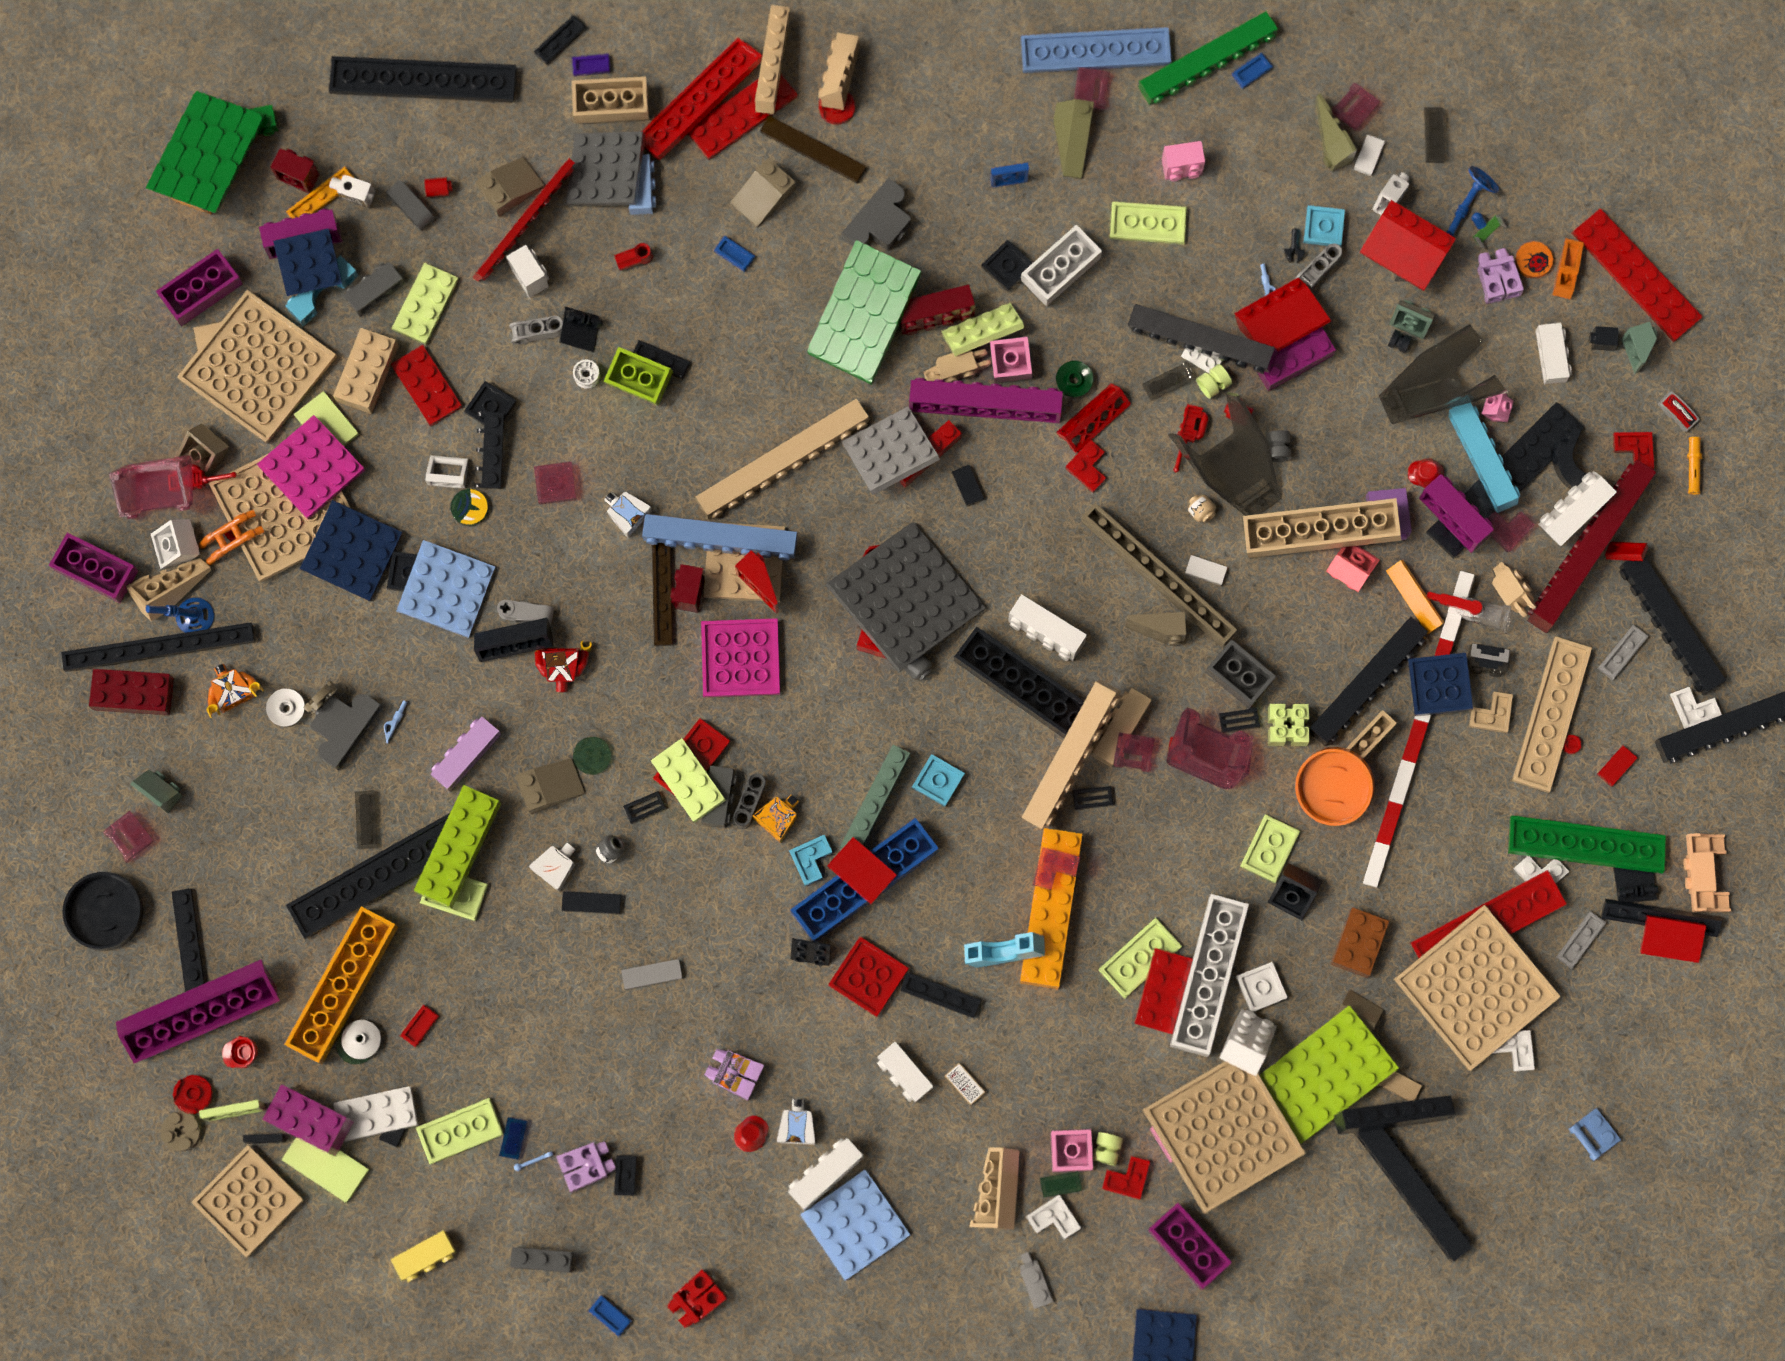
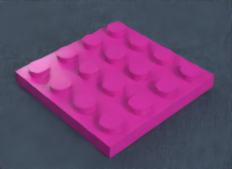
[257,415,365,520]
[701,618,780,698]

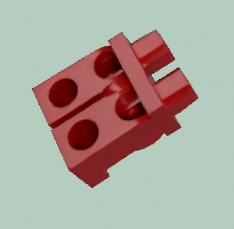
[667,1269,728,1328]

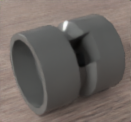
[1266,430,1292,462]

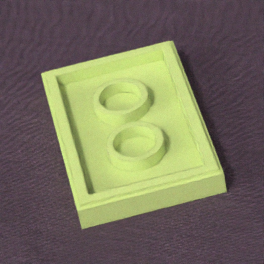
[294,391,359,446]
[1240,814,1300,883]
[420,877,488,921]
[199,1100,266,1121]

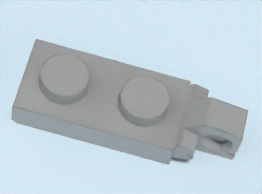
[1019,1252,1053,1309]

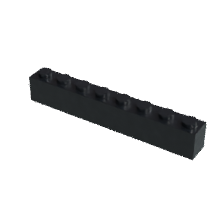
[1127,304,1278,374]
[1619,557,1726,695]
[1309,616,1428,746]
[1655,691,1785,764]
[1355,1129,1473,1262]

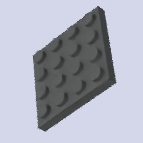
[566,132,646,206]

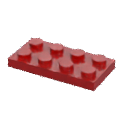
[391,345,462,427]
[652,718,730,797]
[1134,948,1193,1034]

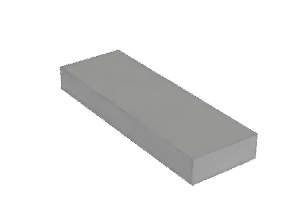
[1597,624,1648,681]
[1555,911,1606,969]
[621,959,683,990]

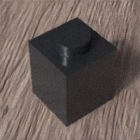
[1589,326,1618,351]

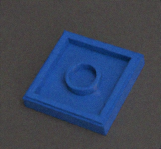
[990,163,1029,188]

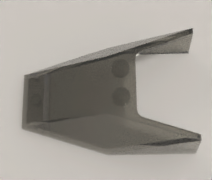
[1379,324,1508,425]
[1168,392,1281,516]

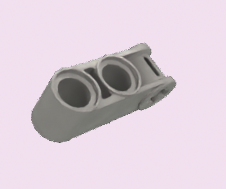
[1295,243,1342,291]
[509,316,563,345]
[497,600,554,627]

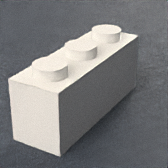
[1536,323,1572,384]
[877,1042,933,1103]

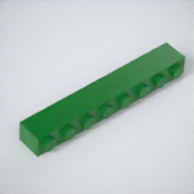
[1138,11,1278,106]

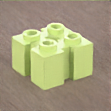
[1268,704,1309,746]

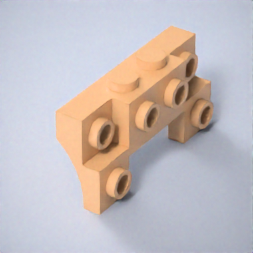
[1683,833,1731,913]

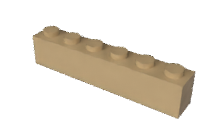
[755,5,790,114]

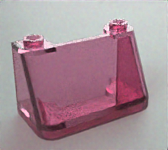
[109,455,193,519]
[1166,707,1253,789]

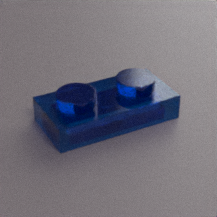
[499,1117,528,1160]

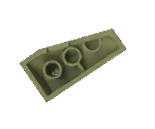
[1315,93,1357,172]
[1053,99,1094,179]

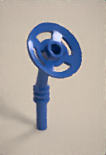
[1447,166,1499,236]
[145,598,214,633]

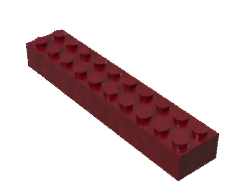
[1527,460,1656,633]

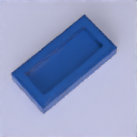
[1232,53,1272,89]
[714,235,755,272]
[588,1295,631,1337]

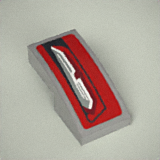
[1657,391,1699,432]

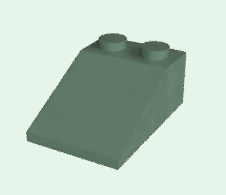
[1389,300,1434,339]

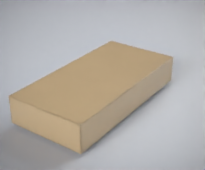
[1378,1071,1422,1101]

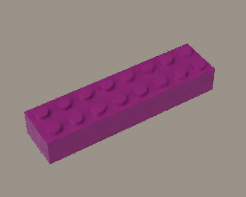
[909,378,1063,424]
[116,959,280,1064]

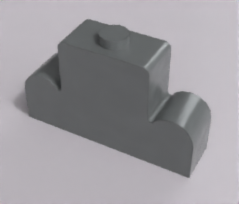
[841,177,911,250]
[310,694,383,771]

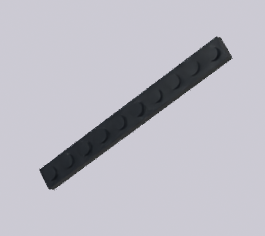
[61,622,255,672]

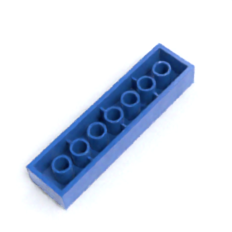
[790,818,939,942]

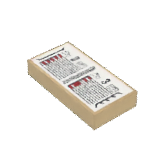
[945,1063,985,1106]

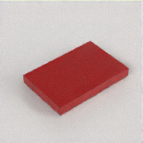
[827,837,897,905]
[1640,915,1706,963]

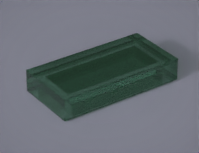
[1040,1171,1082,1198]

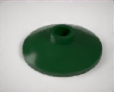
[1056,361,1093,397]

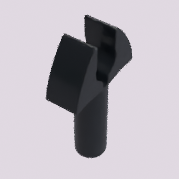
[1284,228,1305,263]

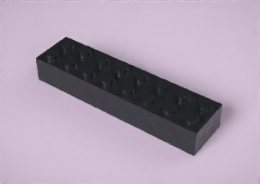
[954,626,1084,739]

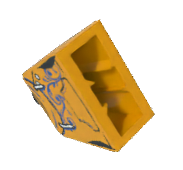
[753,794,799,843]

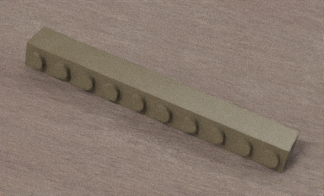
[1081,503,1237,648]

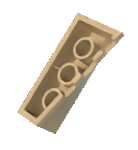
[818,32,860,110]
[969,1148,1019,1230]

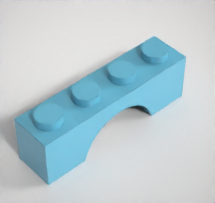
[286,255,358,326]
[964,932,1045,968]

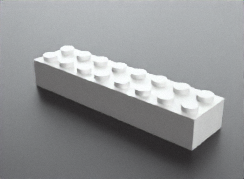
[1170,894,1249,1057]

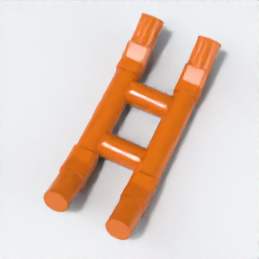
[198,509,264,565]

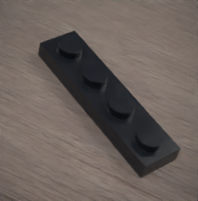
[901,972,980,1019]

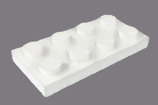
[334,1086,418,1142]

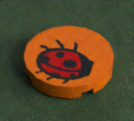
[1515,241,1553,279]

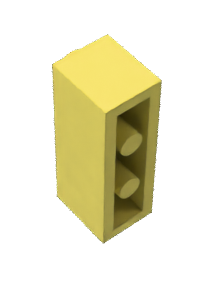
[390,1230,456,1282]

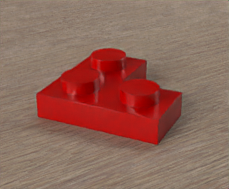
[1613,432,1654,470]
[1065,440,1106,493]
[1102,1156,1150,1200]

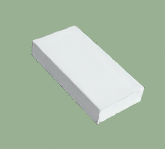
[1354,135,1385,176]
[1185,555,1227,586]

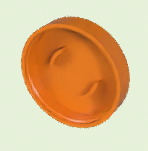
[1295,747,1375,826]

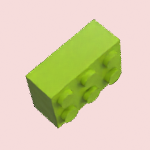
[604,347,673,406]

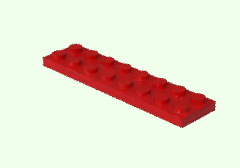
[641,38,762,160]
[472,158,575,281]
[1572,208,1702,342]
[1410,870,1566,959]

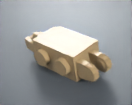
[924,349,991,383]
[1492,562,1537,617]

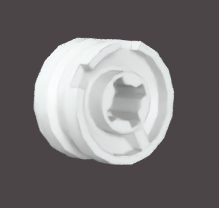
[573,360,600,389]

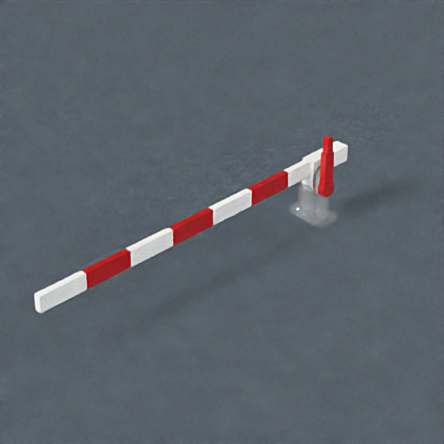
[1363,571,1513,888]

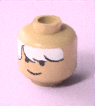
[1188,495,1216,523]

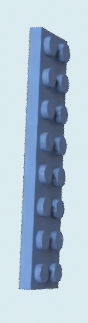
[1021,27,1171,73]

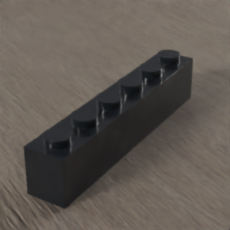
[1334,1095,1456,1135]

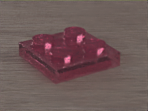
[534,462,577,505]

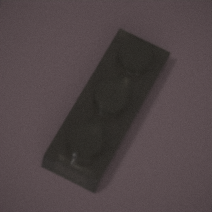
[1424,107,1445,163]
[355,790,378,850]

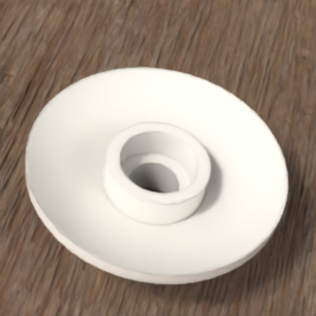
[266,689,305,727]
[341,1020,381,1059]

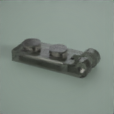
[1142,361,1198,401]

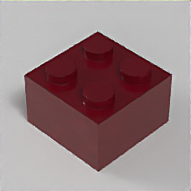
[270,148,319,194]
[670,564,705,613]

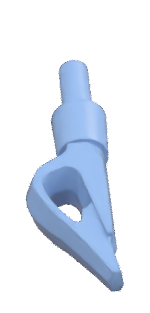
[1260,264,1276,296]
[384,700,408,744]

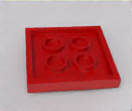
[828,937,909,1018]

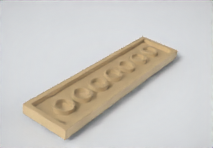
[1512,636,1592,793]

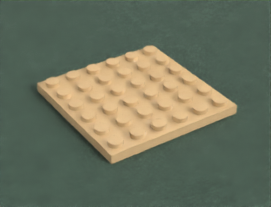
[177,290,337,444]
[209,453,350,582]
[1393,905,1560,1071]
[1143,1061,1305,1213]

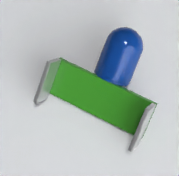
[1472,212,1507,248]

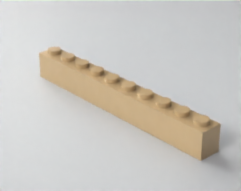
[695,398,869,520]

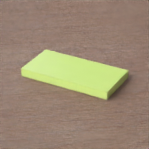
[1110,201,1187,244]
[1098,918,1182,999]
[416,1098,504,1165]
[281,1137,369,1203]

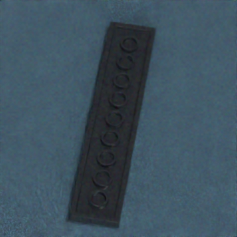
[329,56,517,102]
[1426,402,1584,559]
[286,813,450,939]

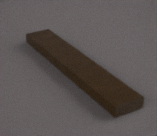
[760,116,866,183]
[652,543,673,646]

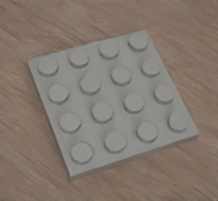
[841,407,940,495]

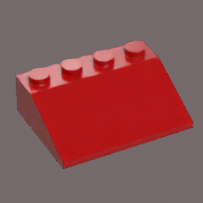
[1359,200,1456,291]
[1234,277,1331,351]

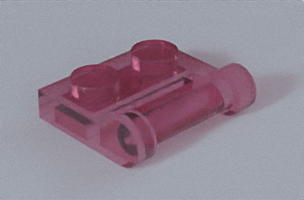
[1074,67,1111,110]
[1331,83,1380,131]
[1113,732,1155,772]
[103,811,154,863]

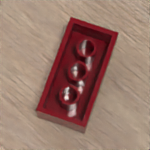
[899,284,975,336]
[89,669,174,716]

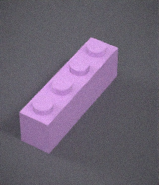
[431,717,501,792]

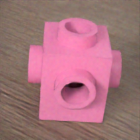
[1482,391,1514,422]

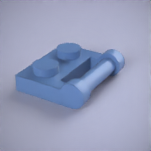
[1569,1108,1621,1161]

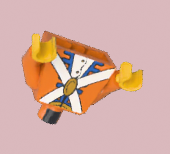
[207,664,264,718]

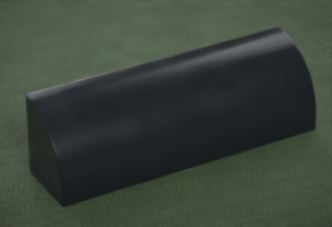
[474,617,553,662]

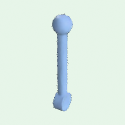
[514,1151,553,1171]

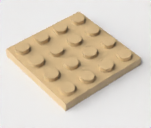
[704,523,785,602]
[191,1145,304,1258]

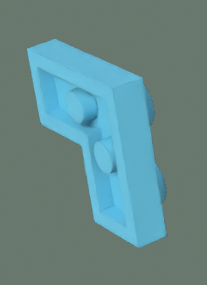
[789,835,832,886]

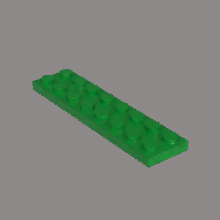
[1508,815,1666,874]

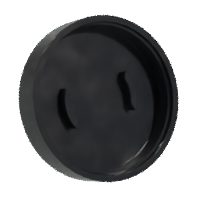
[62,872,144,951]

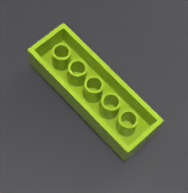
[414,785,501,909]

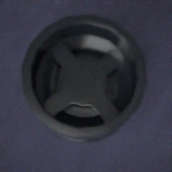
[1388,329,1412,354]

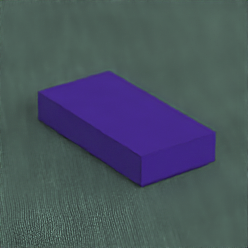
[572,54,611,77]

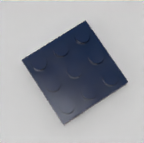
[273,228,343,296]
[1408,653,1473,716]
[1132,1309,1196,1361]

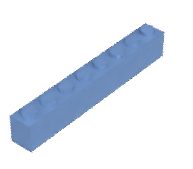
[642,514,797,560]

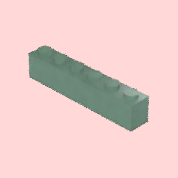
[840,745,910,850]

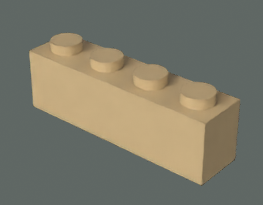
[1092,688,1151,768]

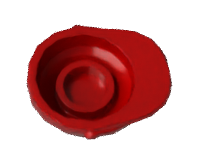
[1408,458,1444,488]
[222,1036,258,1068]
[734,1115,768,1152]

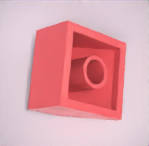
[1326,546,1380,592]

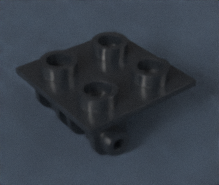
[559,307,603,352]
[1613,867,1658,902]
[790,938,831,966]

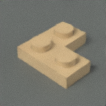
[1469,692,1513,733]

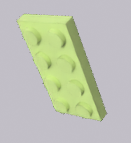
[392,263,459,345]
[941,303,1024,356]
[651,738,726,823]

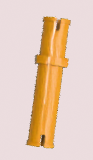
[1687,437,1702,495]

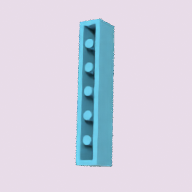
[1449,401,1520,513]

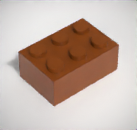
[1330,907,1389,978]

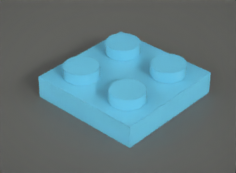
[1303,205,1345,247]
[912,754,965,807]

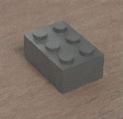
[1205,640,1276,709]

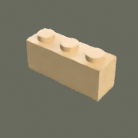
[1346,710,1397,759]

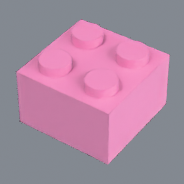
[1162,141,1205,181]
[990,337,1032,383]
[1051,1130,1093,1172]

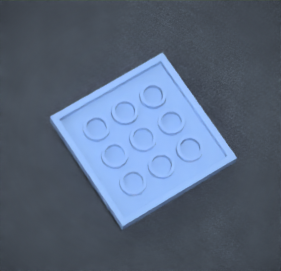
[396,540,495,638]
[800,1170,910,1281]

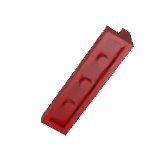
[1056,383,1131,453]

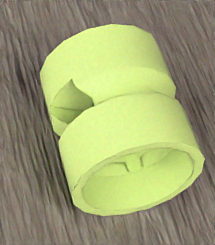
[1196,364,1232,399]
[1092,1132,1123,1166]

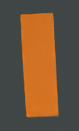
[1552,238,1584,299]

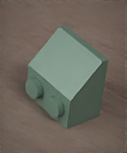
[1621,322,1657,373]
[131,770,183,813]

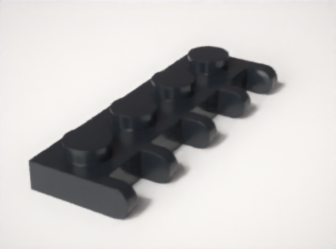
[474,412,505,489]

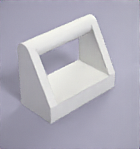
[425,455,469,489]

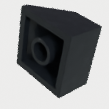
[1267,863,1323,921]

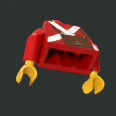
[534,640,592,692]

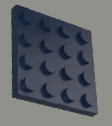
[300,500,402,601]

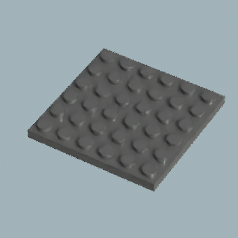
[826,522,985,673]

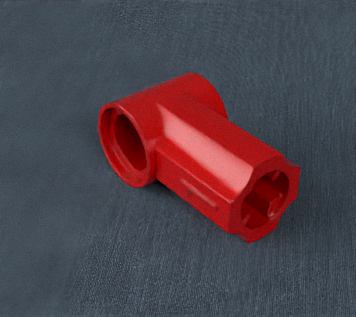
[614,243,653,271]

